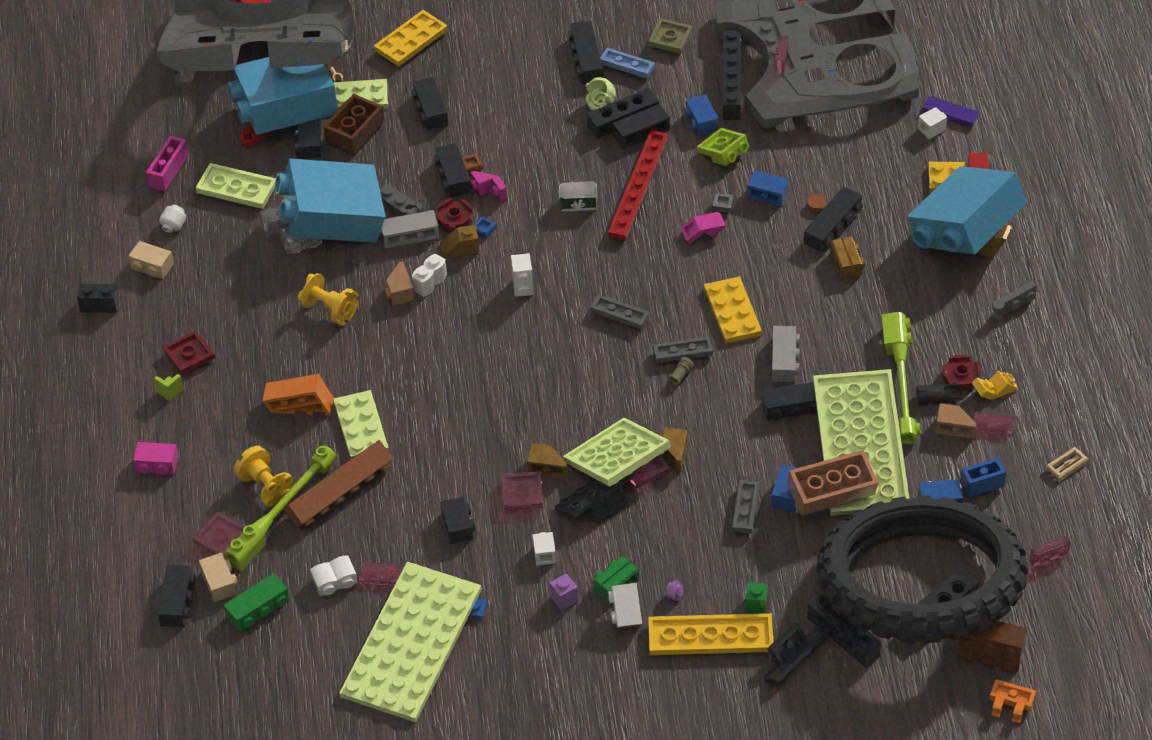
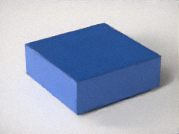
[474,216,497,239]

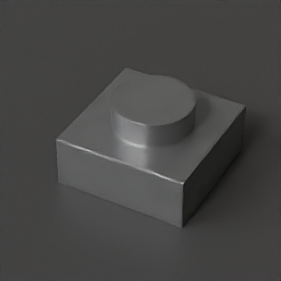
[712,193,734,213]

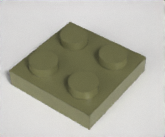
[648,18,693,54]

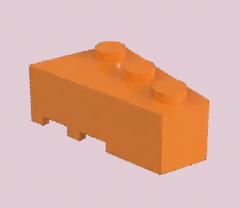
[263,374,334,416]

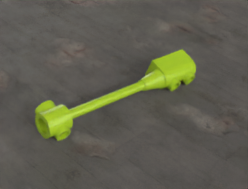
[882,312,921,444]
[224,445,337,571]

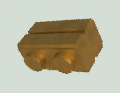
[830,237,865,279]

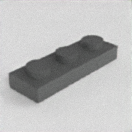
[590,294,650,330]
[653,337,713,363]
[732,480,759,534]

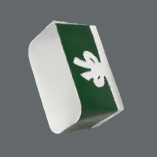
[559,182,597,212]

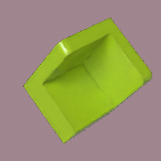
[154,374,184,402]

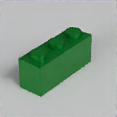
[224,573,289,632]

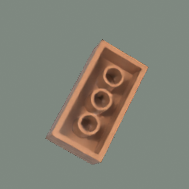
[787,450,878,516]

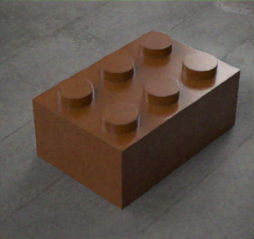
[323,93,385,154]
[957,621,1027,672]

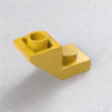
[972,371,1018,400]

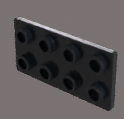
[554,472,636,523]

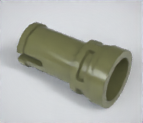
[669,357,694,385]

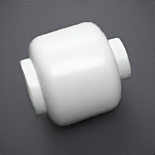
[159,205,186,233]

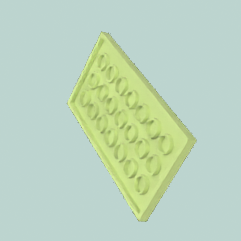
[813,369,909,516]
[339,562,482,722]

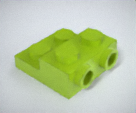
[697,128,749,166]

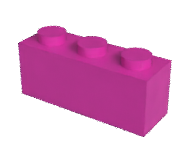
[146,136,189,191]

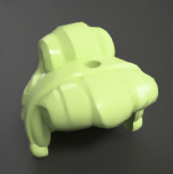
[585,77,616,111]

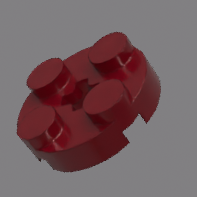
[436,199,473,232]
[942,355,981,389]

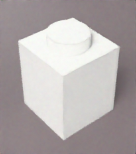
[918,107,947,139]
[533,532,556,566]

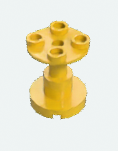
[298,273,359,325]
[234,446,294,507]

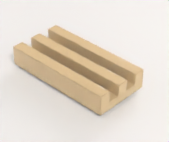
[1045,447,1088,482]

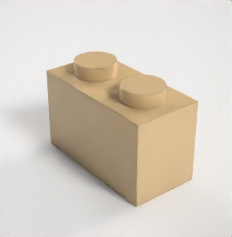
[128,241,174,279]
[199,553,238,602]

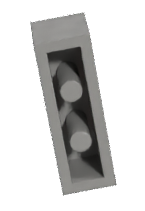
[381,210,439,248]
[772,326,800,382]

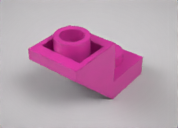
[470,171,508,202]
[680,212,727,244]

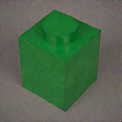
[745,582,767,614]

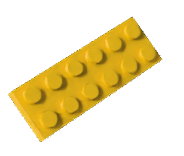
[648,613,773,655]

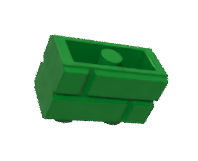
[593,556,639,603]

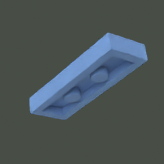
[600,48,655,79]

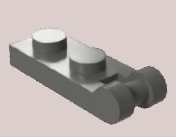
[380,183,424,216]
[991,281,1037,321]

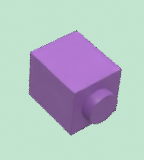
[549,573,578,610]

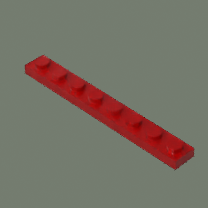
[608,130,668,241]

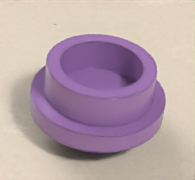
[667,580,683,601]

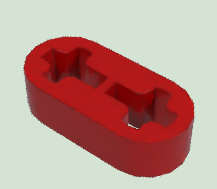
[240,125,268,148]

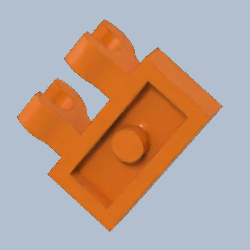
[989,679,1036,724]

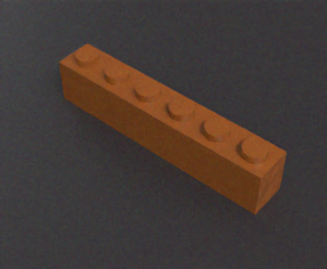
[284,440,393,528]

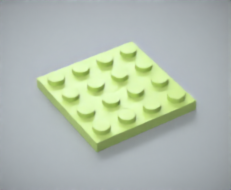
[563,418,671,486]

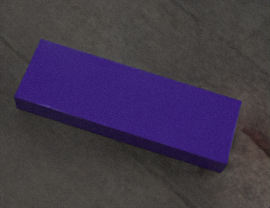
[922,96,980,128]

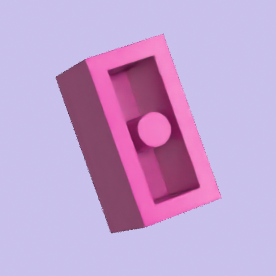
[133,442,179,475]

